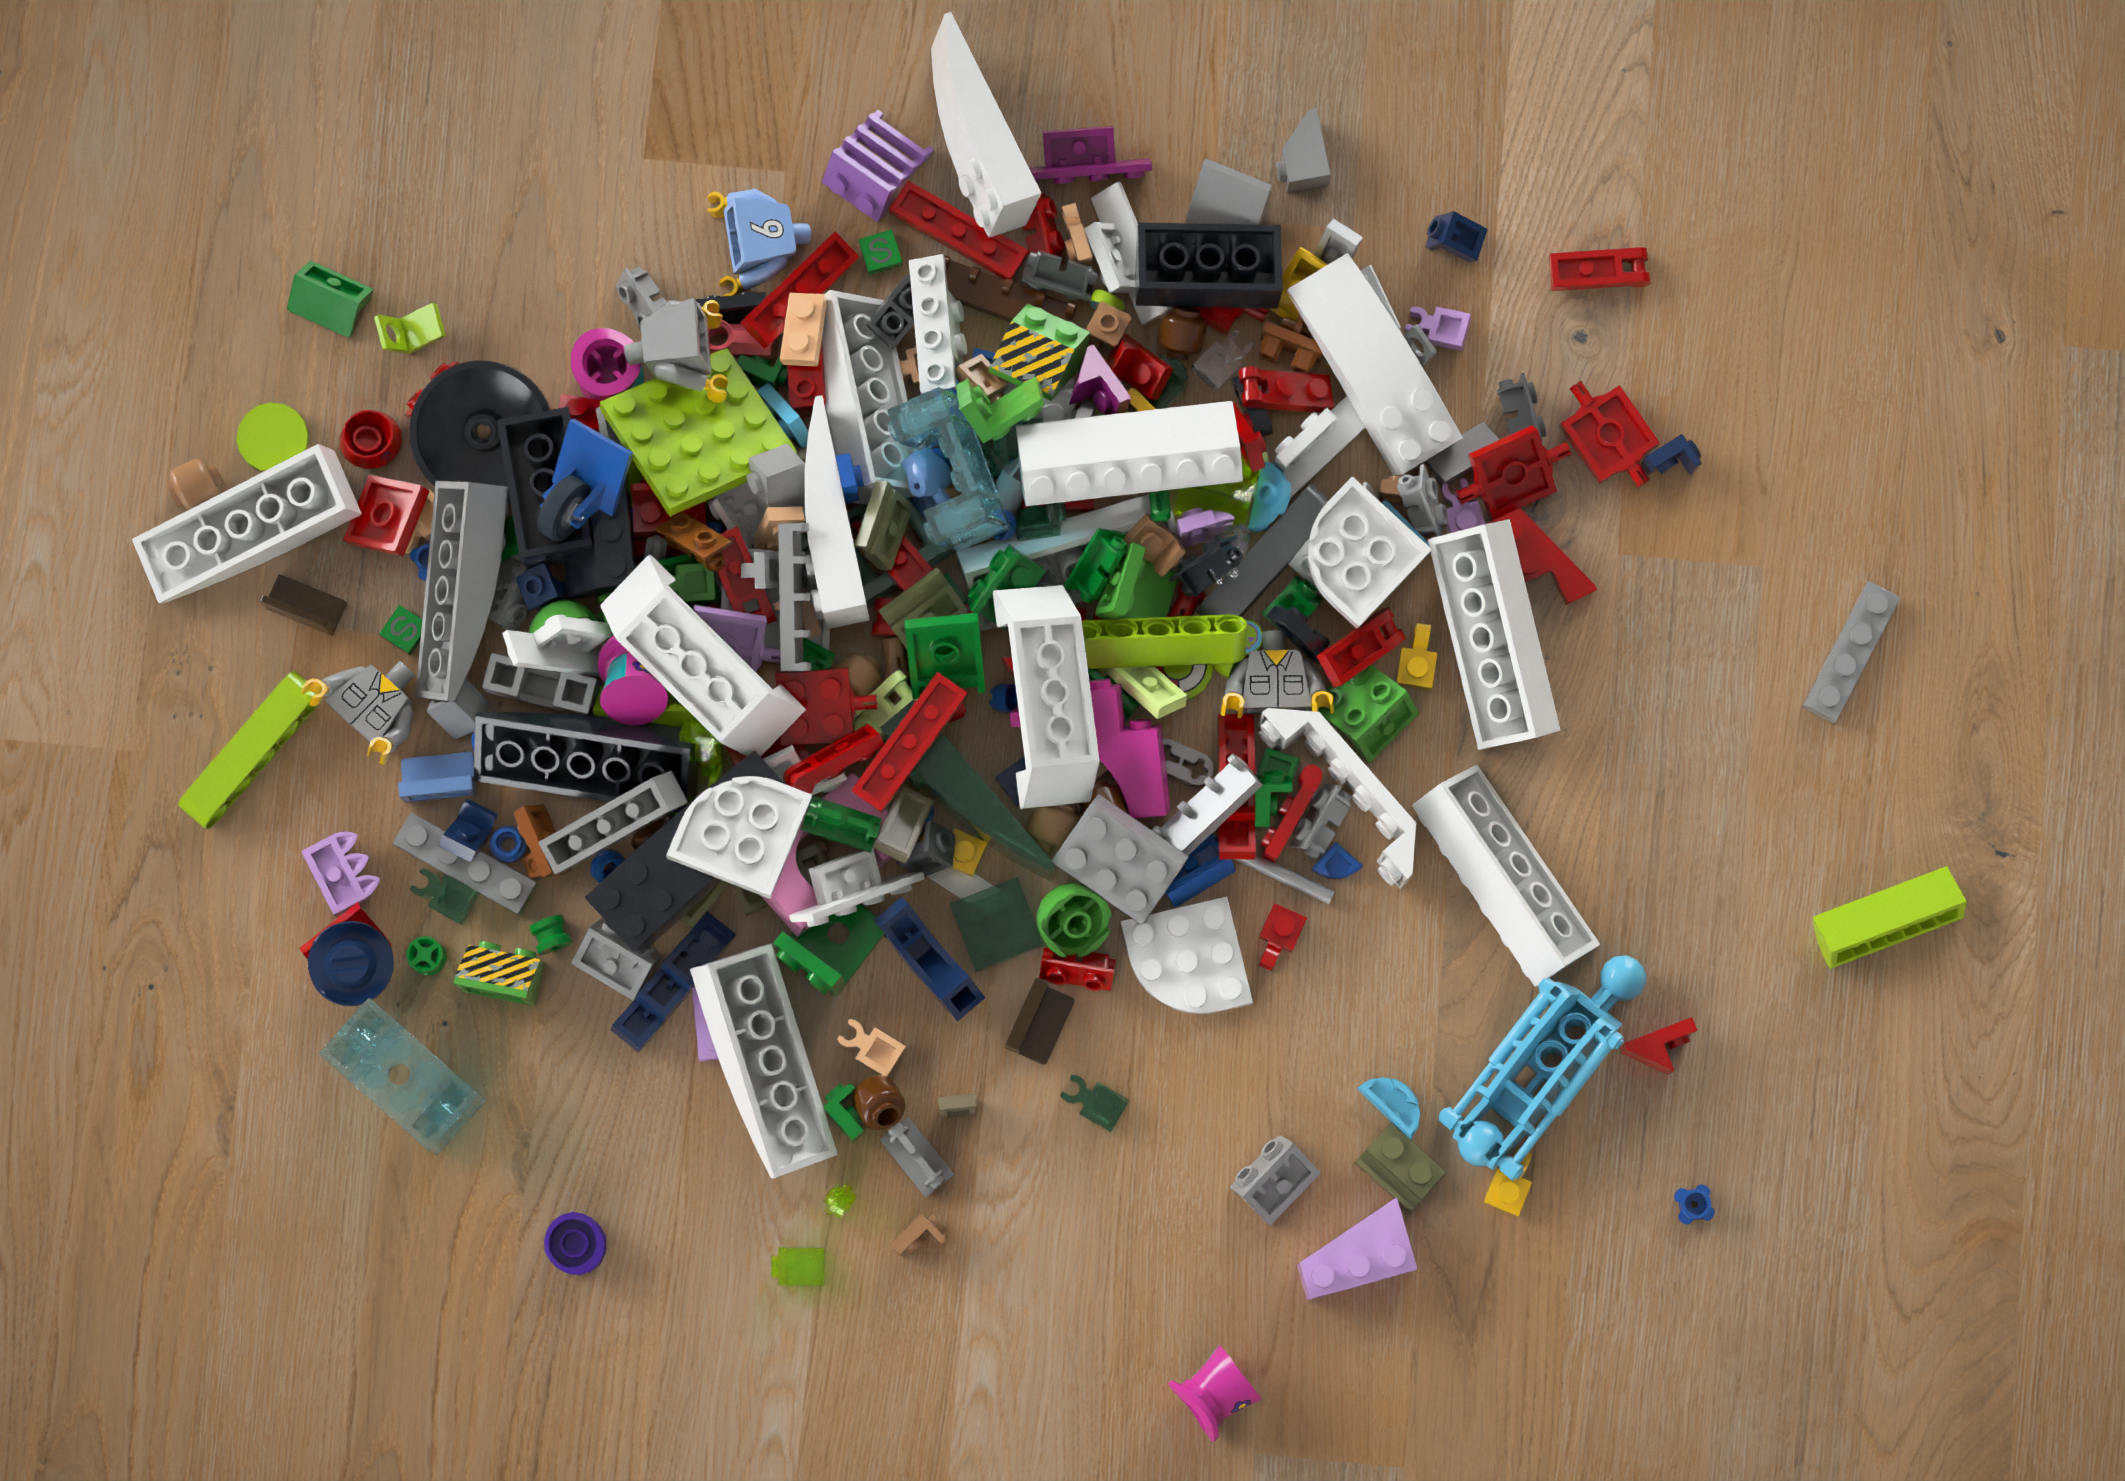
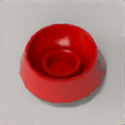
[339,410,402,469]

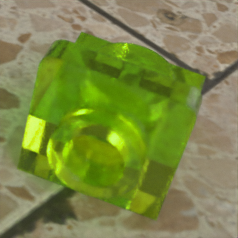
[679,717,723,777]
[771,1247,825,1286]

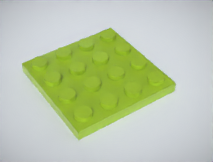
[600,348,798,516]

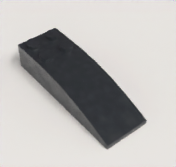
[473,712,700,813]
[585,751,785,954]

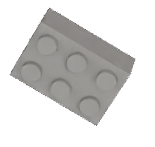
[1051,794,1189,924]

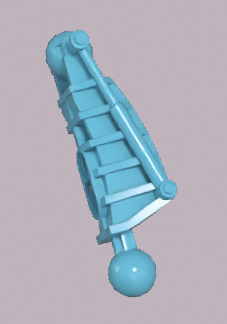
[1439,955,1647,1181]

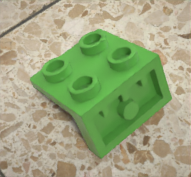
[956,377,1045,444]
[1095,542,1177,620]
[1311,664,1420,764]

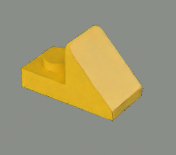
[1270,247,1328,321]

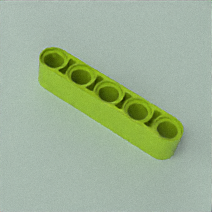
[1082,614,1247,669]
[178,671,317,829]

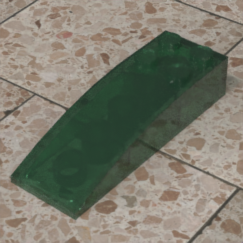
[880,700,1056,881]

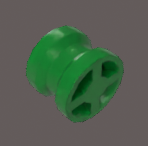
[529,914,573,955]
[406,936,447,976]

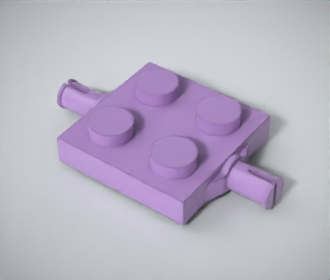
[693,605,781,672]

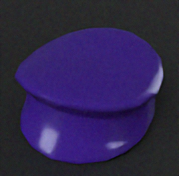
[544,1212,606,1275]

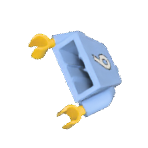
[707,189,811,296]

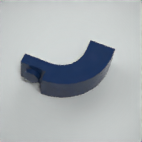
[874,897,985,1022]

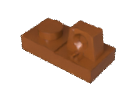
[513,804,572,879]

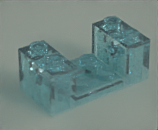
[887,387,1011,551]
[319,998,487,1155]

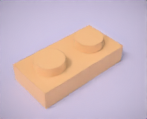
[780,293,827,366]
[753,506,805,552]

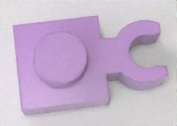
[1405,307,1472,351]
[1441,478,1485,534]

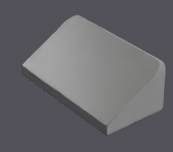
[1425,422,1500,487]

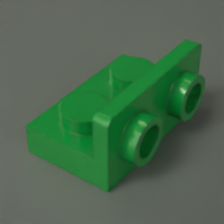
[967,544,1046,629]

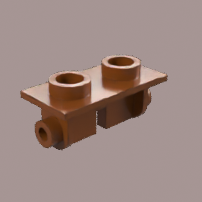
[656,512,732,571]

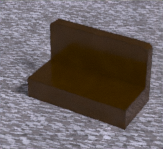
[259,574,347,636]
[1005,978,1074,1065]

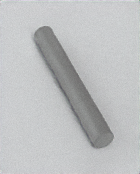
[1234,854,1335,905]

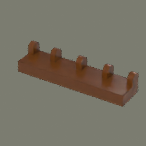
[944,255,1077,323]

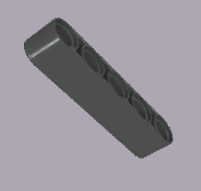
[1196,484,1330,617]

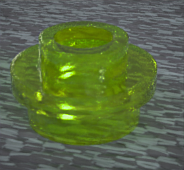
[823,1183,857,1218]

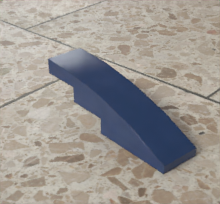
[611,912,736,1053]

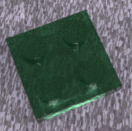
[949,877,1044,972]

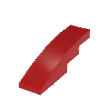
[1218,714,1256,860]

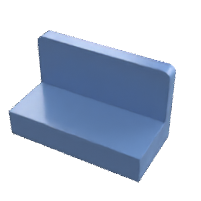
[398,752,477,803]

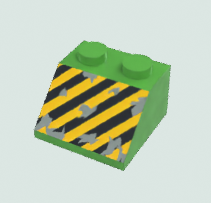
[988,304,1090,401]
[453,941,545,1006]

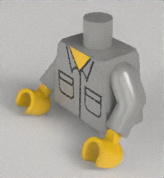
[624,298,728,403]
[1221,630,1334,718]
[301,661,415,765]

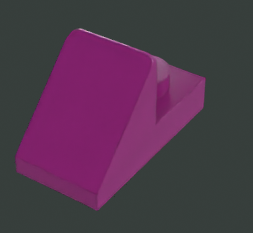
[1069,345,1131,415]

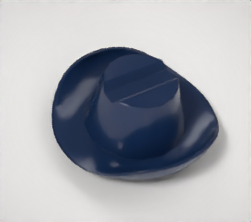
[308,921,394,1006]

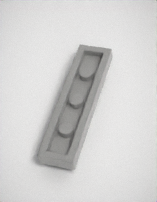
[1801,581,1901,724]
[392,812,538,916]

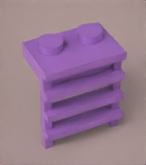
[821,110,934,222]

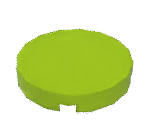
[236,402,310,473]

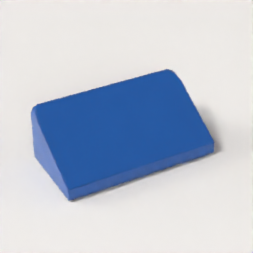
[1165,833,1235,907]

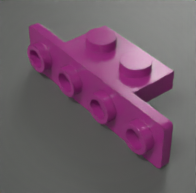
[1029,126,1152,185]

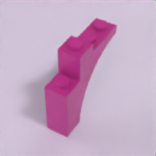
[1010,679,1171,818]

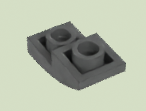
[866,274,914,349]

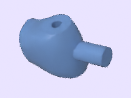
[901,447,956,515]

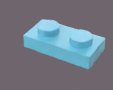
[757,383,808,449]

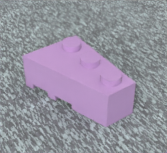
[1297,1197,1417,1301]

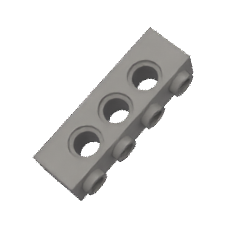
[538,771,688,875]

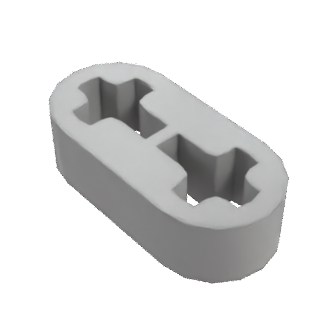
[1163,738,1214,788]

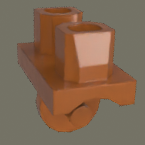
[1259,315,1323,373]

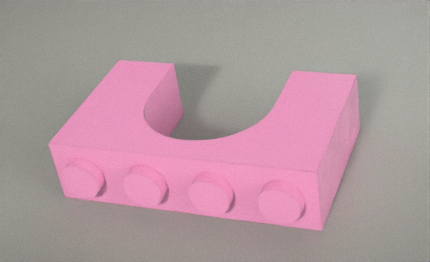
[760,773,892,938]

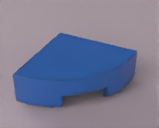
[1311,842,1363,879]

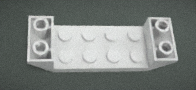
[600,554,806,756]
[993,585,1100,809]
[1258,708,1416,889]

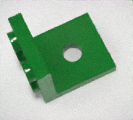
[904,613,985,699]
[773,904,884,997]

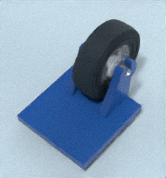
[537,418,633,541]

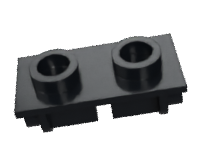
[1168,535,1243,597]

